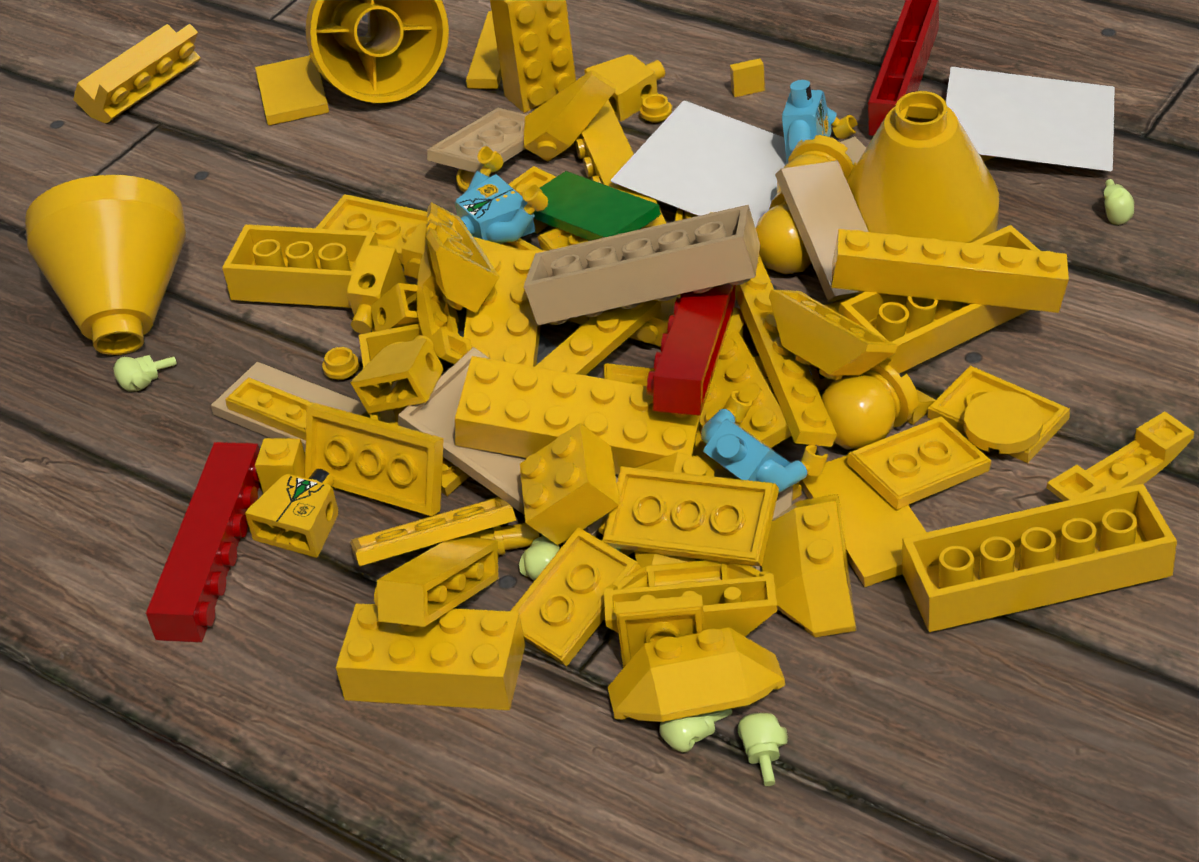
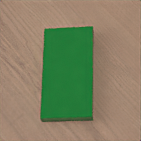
[533,171,661,241]

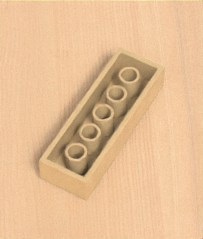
[524,204,760,325]

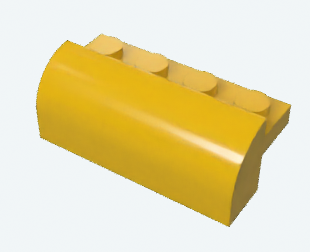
[73,24,201,123]

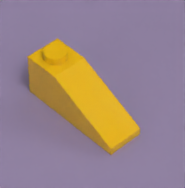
[524,70,616,162]

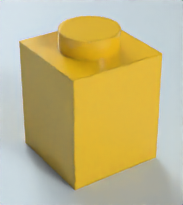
[255,438,305,494]

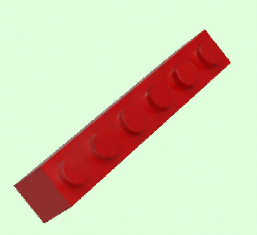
[868,0,939,136]
[647,283,736,416]
[146,442,261,643]

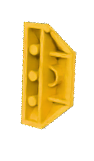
[769,289,898,380]
[762,494,857,638]
[604,560,778,636]
[608,627,785,722]

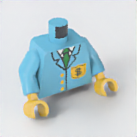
[782,80,858,163]
[455,146,548,244]
[701,390,828,492]

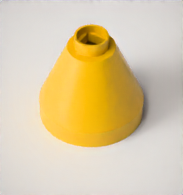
[306,0,449,103]
[847,91,999,243]
[25,175,186,355]

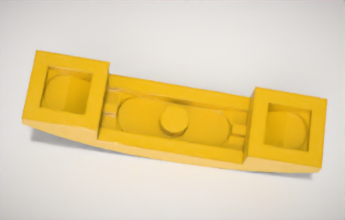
[417,250,472,364]
[1047,411,1194,501]

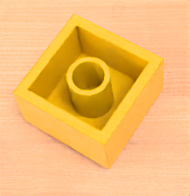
[520,423,620,545]

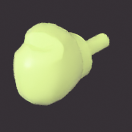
[1104,179,1134,225]
[113,355,177,391]
[519,534,560,580]
[659,709,732,753]
[737,713,788,786]

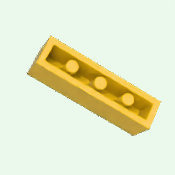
[374,536,499,627]

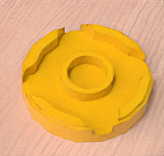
[964,391,1043,454]

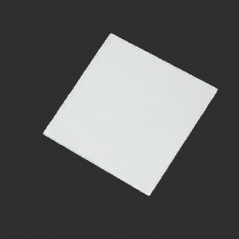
[946,67,1115,171]
[611,101,787,228]

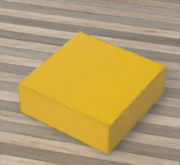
[730,58,765,97]

